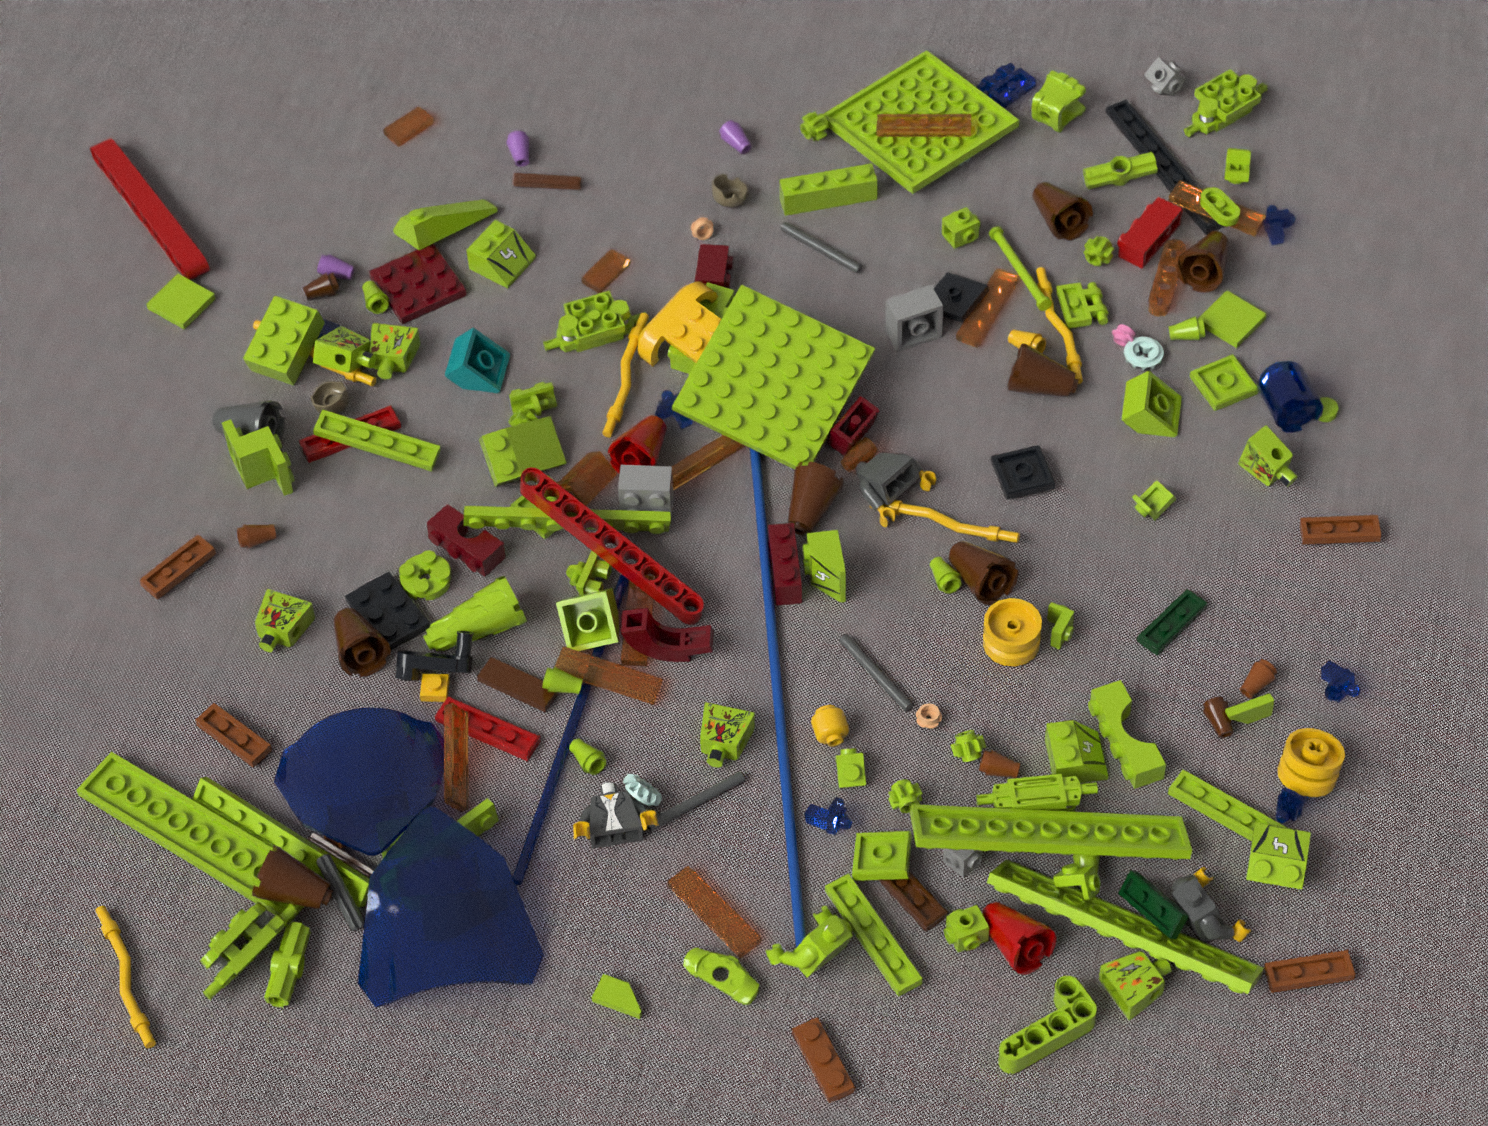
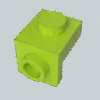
[1224,148,1251,184]
[1131,480,1176,521]
[1047,602,1074,649]
[835,748,866,788]
[1053,863,1100,900]

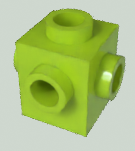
[941,207,980,249]
[943,905,989,953]

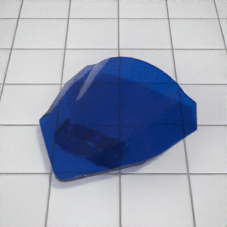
[274,708,451,856]
[358,807,544,1008]

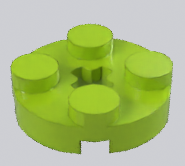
[399,550,452,601]

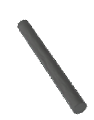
[780,222,862,274]
[839,634,913,712]
[648,772,745,831]

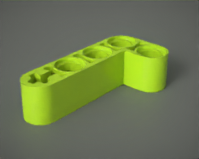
[998,976,1097,1074]

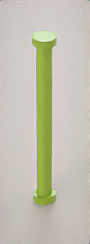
[989,226,1052,311]

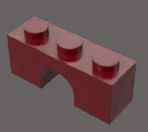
[426,504,506,577]
[768,523,802,606]

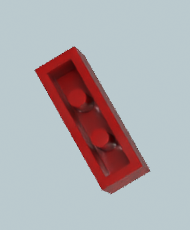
[1117,196,1183,269]

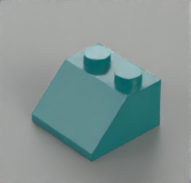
[444,327,510,393]

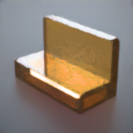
[558,451,617,505]

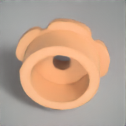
[691,217,713,240]
[916,704,942,729]

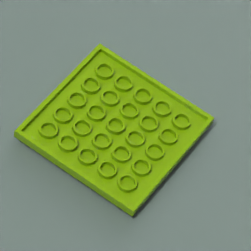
[823,50,1019,194]
[672,284,875,469]

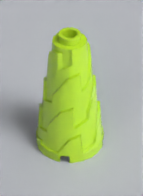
[423,575,527,652]

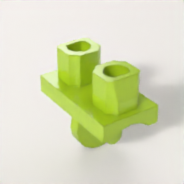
[509,382,557,417]
[566,550,612,595]

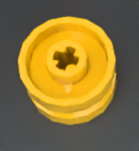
[983,598,1042,667]
[1277,728,1345,797]

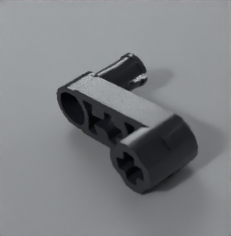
[395,631,474,681]

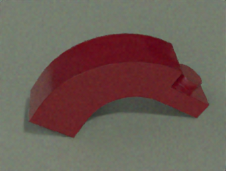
[621,608,714,662]

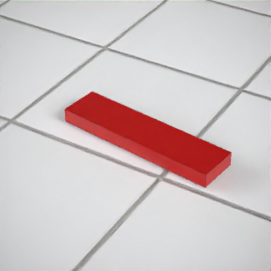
[298,406,401,463]
[435,696,541,762]

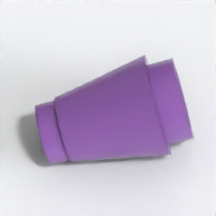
[719,120,752,154]
[506,130,529,167]
[317,254,355,280]

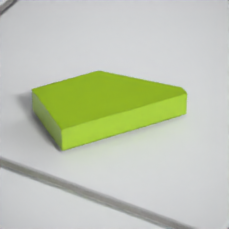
[1225,694,1274,724]
[592,974,642,1019]

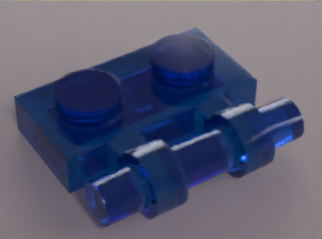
[976,62,1037,109]

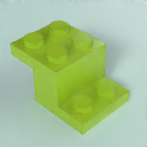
[222,419,295,496]

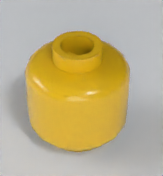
[811,705,850,747]

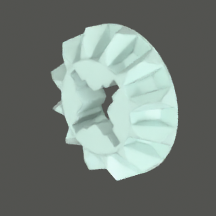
[1124,337,1164,371]
[623,774,662,806]

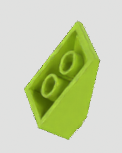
[479,416,567,487]

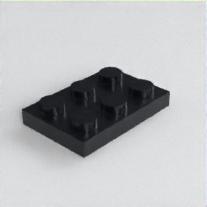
[345,571,430,650]

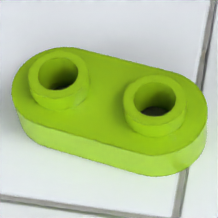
[1200,187,1240,226]

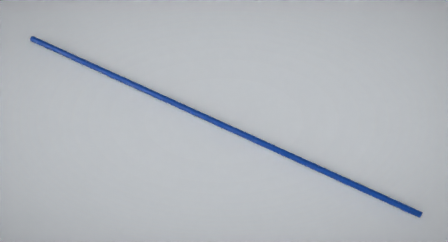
[750,448,806,969]

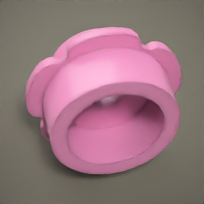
[1112,324,1136,346]

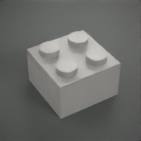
[885,285,943,352]
[618,465,674,522]

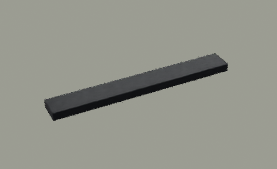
[1106,99,1225,235]

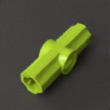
[1083,152,1157,190]
[264,922,311,1008]

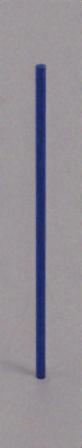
[511,574,629,885]

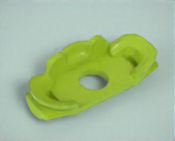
[683,947,759,1005]

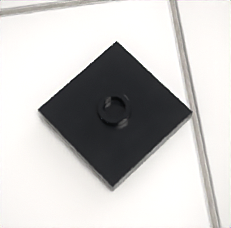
[934,272,989,323]
[991,445,1055,500]

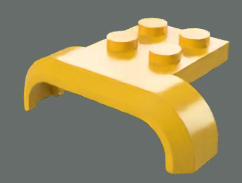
[638,281,721,367]

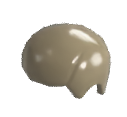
[712,173,748,207]
[311,381,349,414]

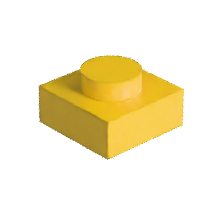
[420,674,450,702]

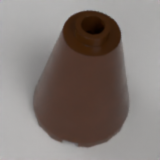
[1032,182,1093,241]
[1176,231,1229,293]
[1007,343,1079,397]
[787,462,844,536]
[949,541,1019,606]
[334,608,391,677]
[252,845,334,909]

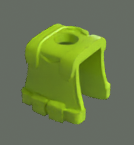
[1032,70,1086,133]

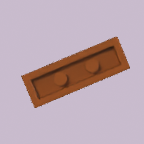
[1299,515,1381,544]
[139,534,216,600]
[195,703,272,768]
[1264,950,1356,993]
[792,1017,855,1103]

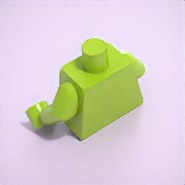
[765,906,853,978]

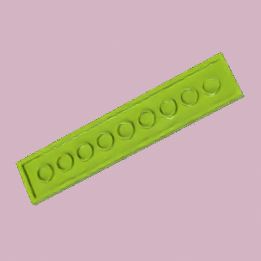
[76,751,304,924]
[910,804,1192,860]
[987,859,1264,994]

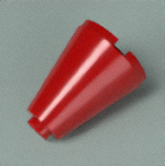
[608,415,667,474]
[982,902,1057,975]

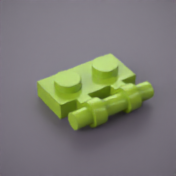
[1056,282,1108,329]

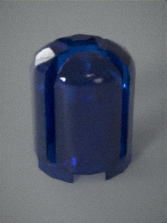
[1257,360,1324,433]

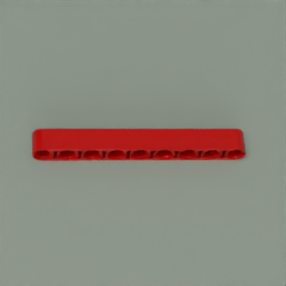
[90,137,210,280]
[520,467,704,625]

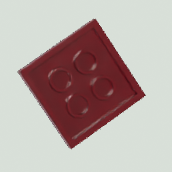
[369,244,467,324]

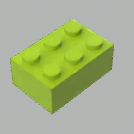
[243,295,325,386]

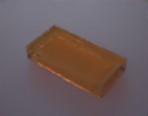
[383,106,434,147]
[581,249,630,293]

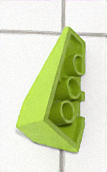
[393,199,498,250]

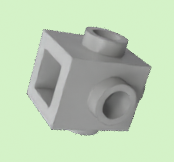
[1144,57,1187,96]
[943,849,983,877]

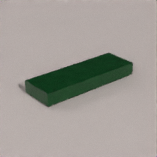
[1137,589,1208,656]
[1118,870,1189,939]

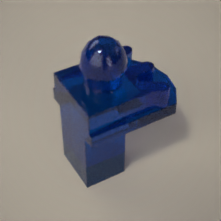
[1263,204,1296,246]
[655,390,693,430]
[1321,660,1361,703]
[1276,788,1309,823]
[804,797,852,835]

